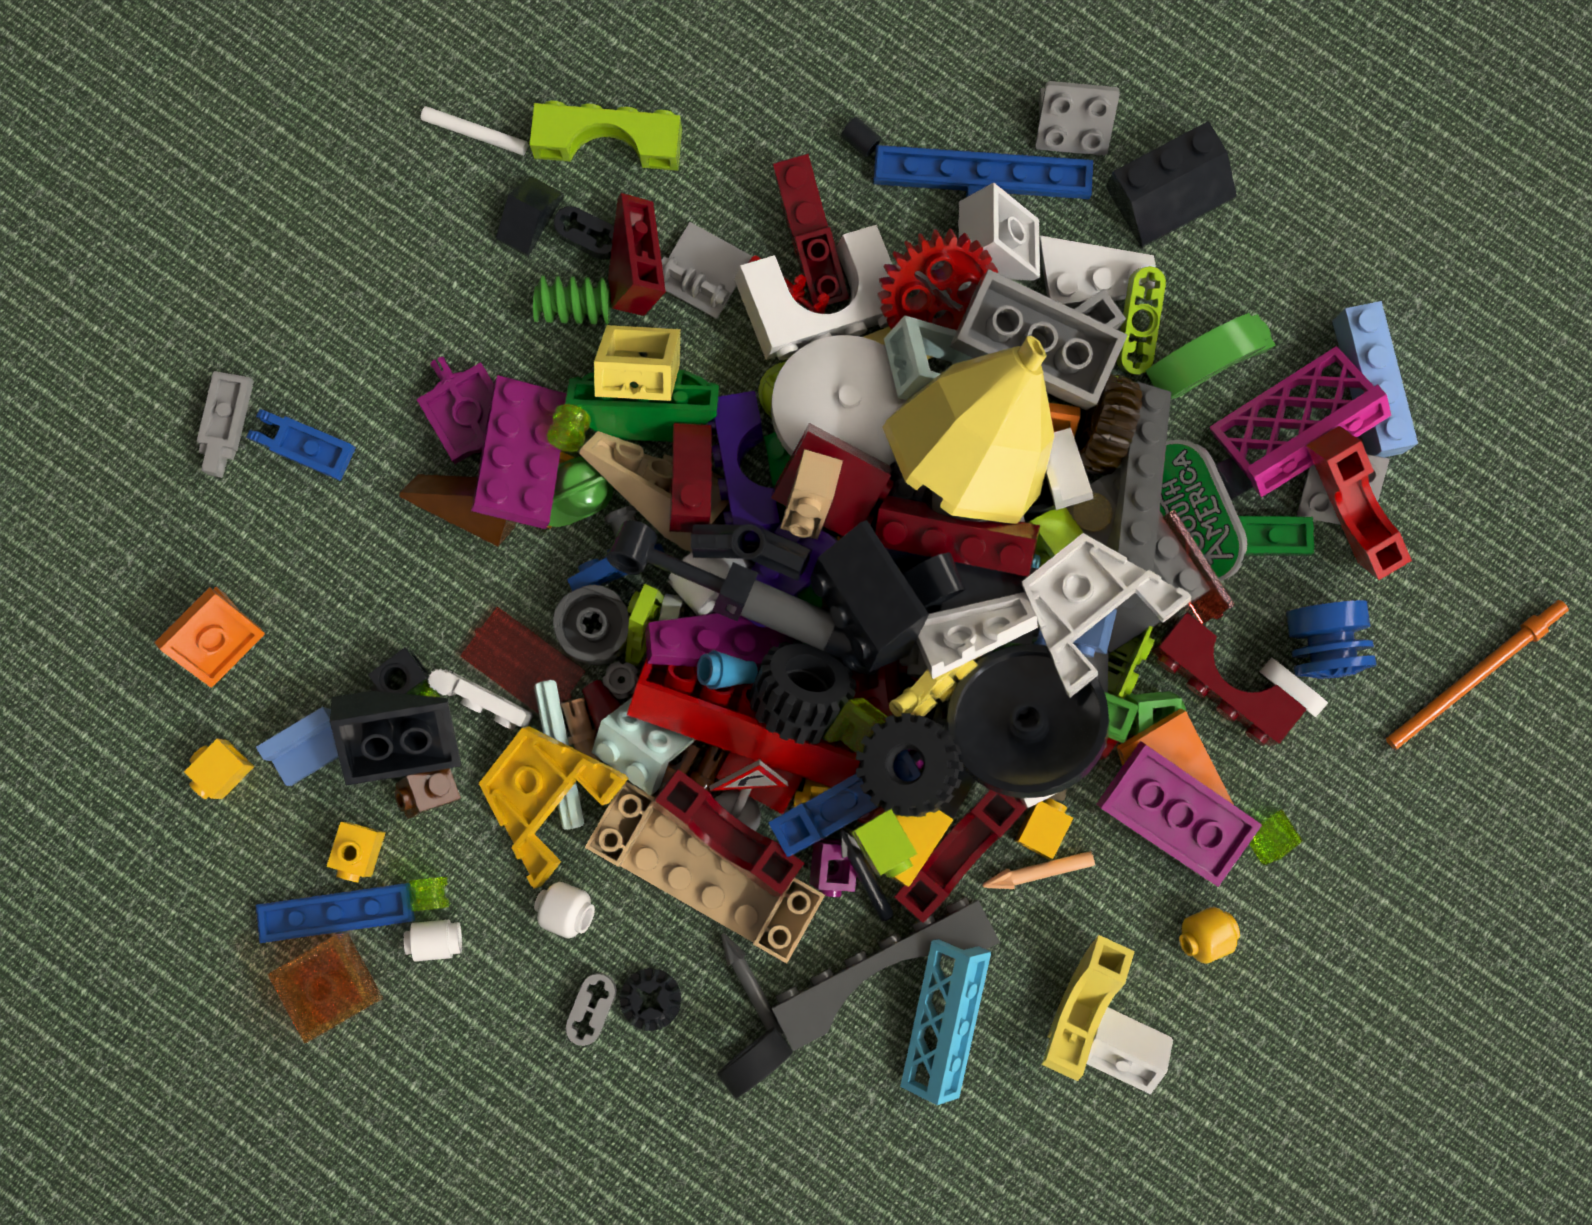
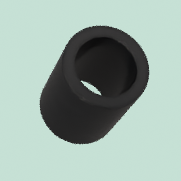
[841,117,882,158]

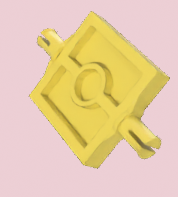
[889,655,982,717]

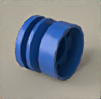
[1286,600,1377,679]

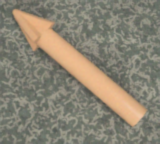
[982,851,1095,889]

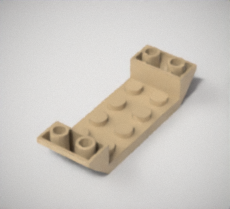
[585,781,825,964]

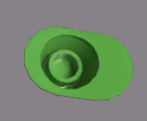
[548,457,614,527]

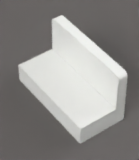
[1045,427,1093,510]
[1086,1007,1173,1094]

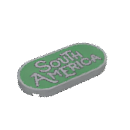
[1160,439,1247,583]

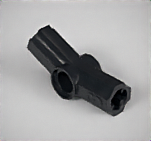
[691,524,812,581]

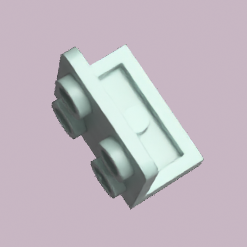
[592,698,696,796]

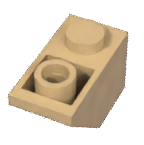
[780,449,843,539]

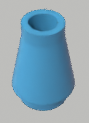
[697,650,758,690]

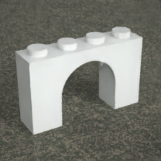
[734,225,892,360]

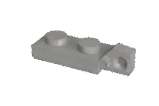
[197,371,254,478]

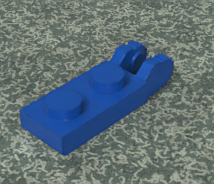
[246,409,356,481]

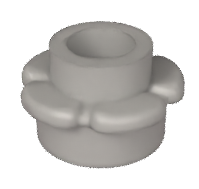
[603,662,639,699]

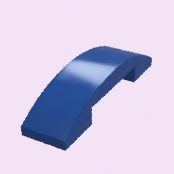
[768,750,921,857]

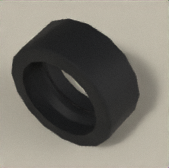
[717,1028,793,1098]

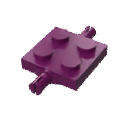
[416,357,494,464]

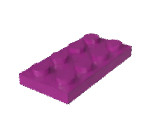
[471,375,567,529]
[1096,741,1262,887]

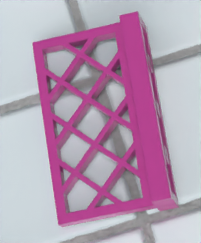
[1210,346,1392,498]

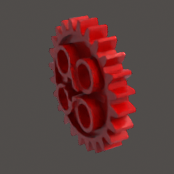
[877,229,998,331]

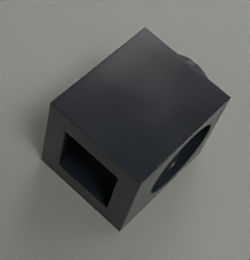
[368,647,430,695]

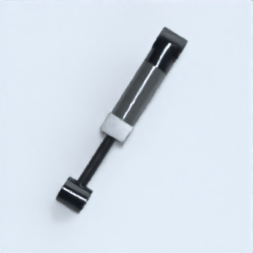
[607,520,880,676]

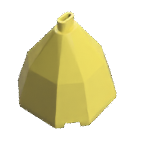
[882,336,1054,524]

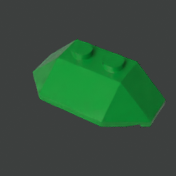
[565,370,719,442]

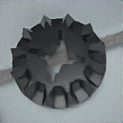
[620,968,681,1031]

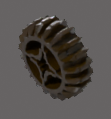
[1074,374,1142,476]

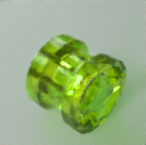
[547,404,591,452]
[409,876,450,912]

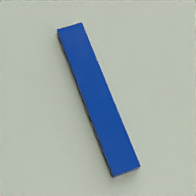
[873,145,1093,199]

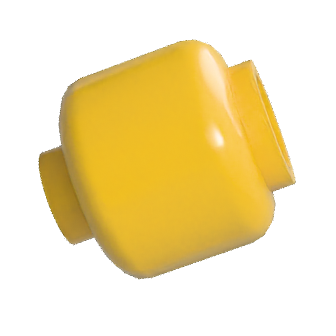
[1179,907,1240,964]

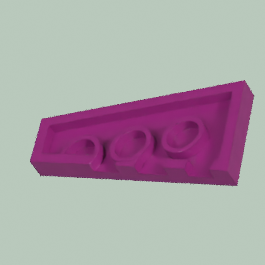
[645,613,796,670]

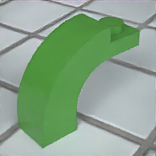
[1145,313,1276,400]

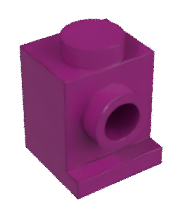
[809,838,857,897]

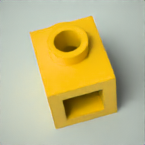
[184,738,255,799]
[326,822,385,882]

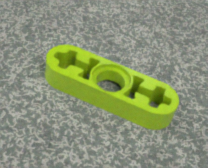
[1116,266,1166,374]

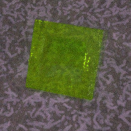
[1249,809,1303,865]

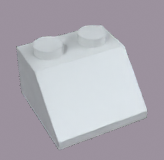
[958,183,1040,281]

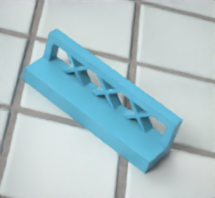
[900,939,991,1105]

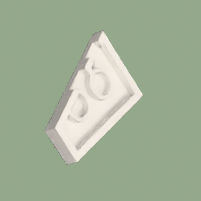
[1039,236,1156,307]
[916,592,1038,679]

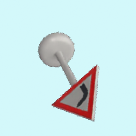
[709,760,788,831]

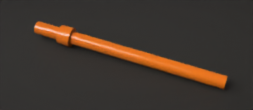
[1386,600,1569,750]

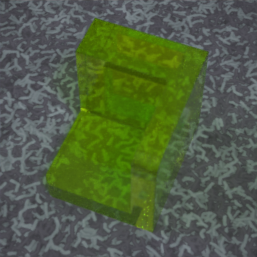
[824,698,887,753]

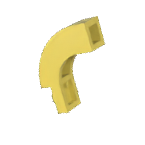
[1042,935,1135,1081]

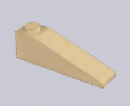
[579,431,730,552]

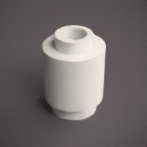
[404,919,462,962]

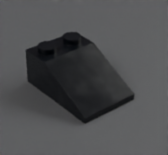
[330,691,461,786]

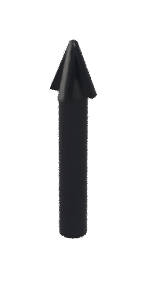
[840,828,894,921]

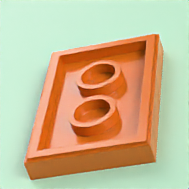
[1116,708,1234,805]

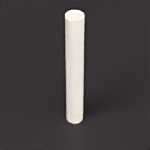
[421,106,528,156]

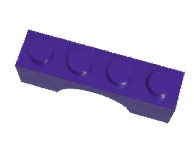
[708,391,780,545]

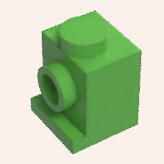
[1125,691,1186,736]

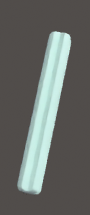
[534,680,584,830]

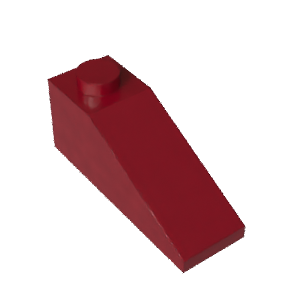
[608,193,666,316]
[669,423,712,533]

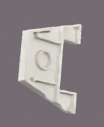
[1022,533,1191,698]

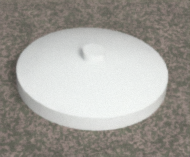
[771,335,907,468]

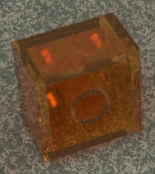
[267,932,384,1044]

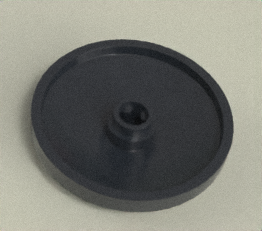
[947,644,1110,798]

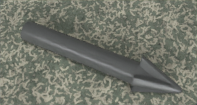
[721,933,784,1035]

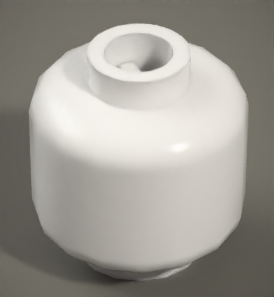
[534,882,595,938]

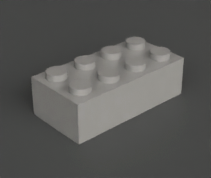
[950,269,1127,411]

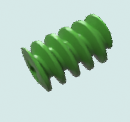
[533,275,611,325]

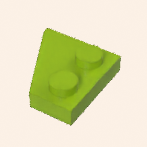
[625,584,664,667]

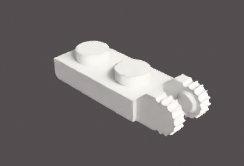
[428,669,533,730]

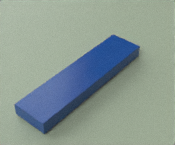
[256,883,415,943]

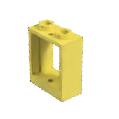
[594,325,680,401]

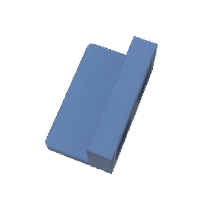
[256,707,339,786]

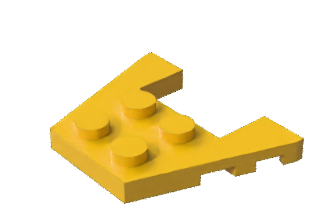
[479,726,629,889]

